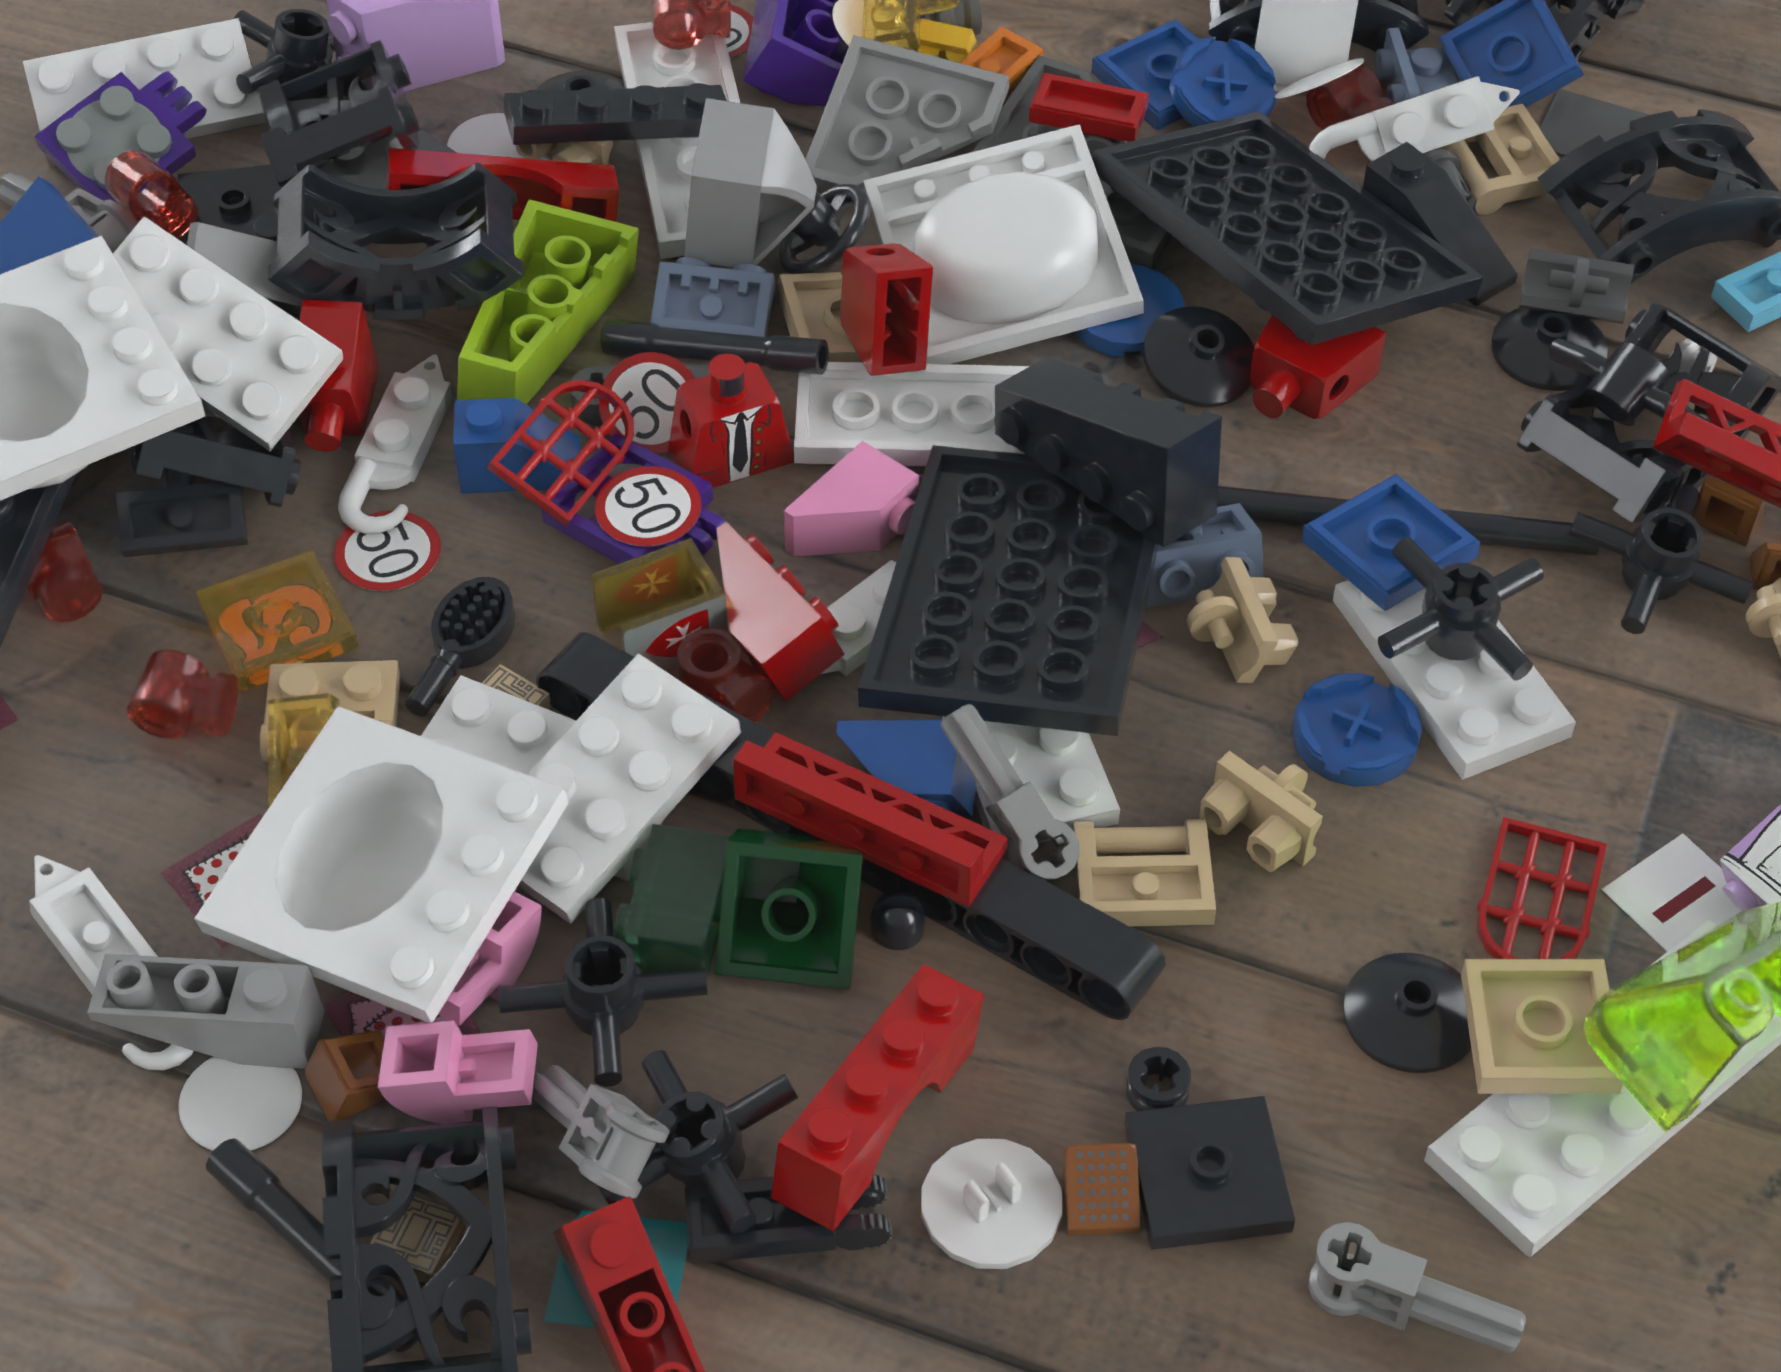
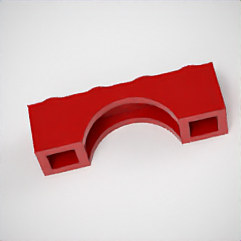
[386,148,619,222]
[771,964,984,1231]

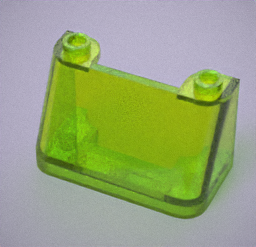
[1584,901,1781,1132]

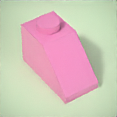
[784,441,919,557]

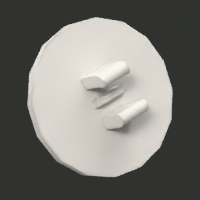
[921,1139,1062,1269]

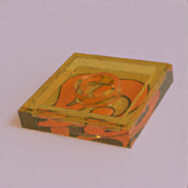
[196,549,359,692]

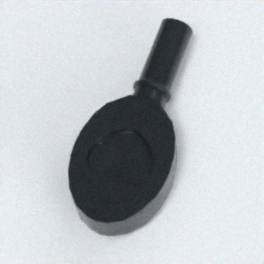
[405,577,515,717]

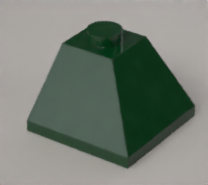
[715,828,863,989]

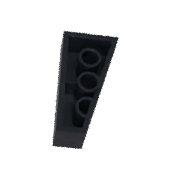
[994,356,1222,547]

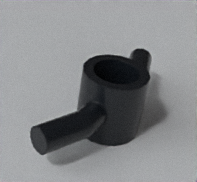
[1549,338,1711,426]

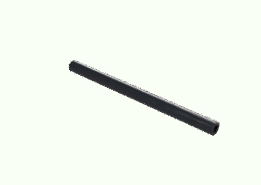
[1217,486,1599,556]

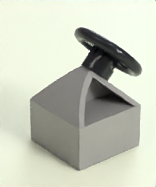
[684,98,871,274]

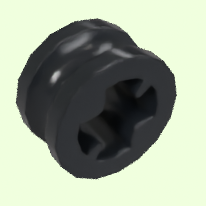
[1126,1047,1191,1111]

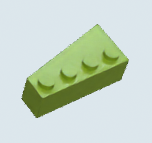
[457,199,639,405]

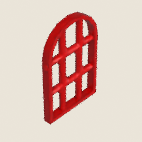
[487,380,634,526]
[1477,817,1607,959]

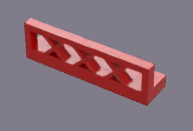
[1652,379,1781,508]
[733,732,1008,907]

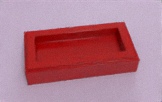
[1029,73,1149,142]

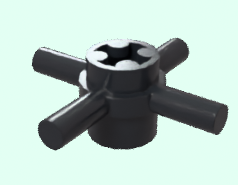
[233,9,368,98]
[1569,484,1754,634]
[1378,537,1544,681]
[498,898,708,1087]
[598,1050,798,1233]

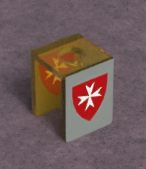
[590,538,729,671]

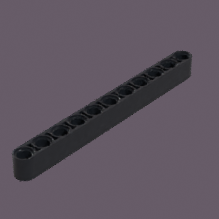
[536,632,1166,1020]

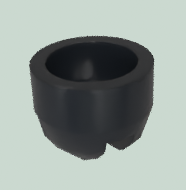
[871,890,925,950]

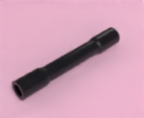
[600,319,829,375]
[206,1138,419,1352]

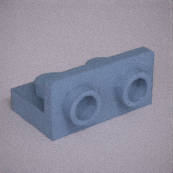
[1375,28,1458,106]
[650,257,777,337]
[1146,503,1263,607]

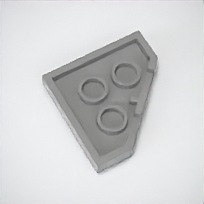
[805,35,1009,191]

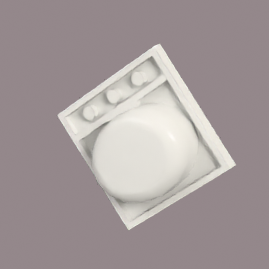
[863,124,1144,364]
[0,235,205,501]
[194,706,569,1023]

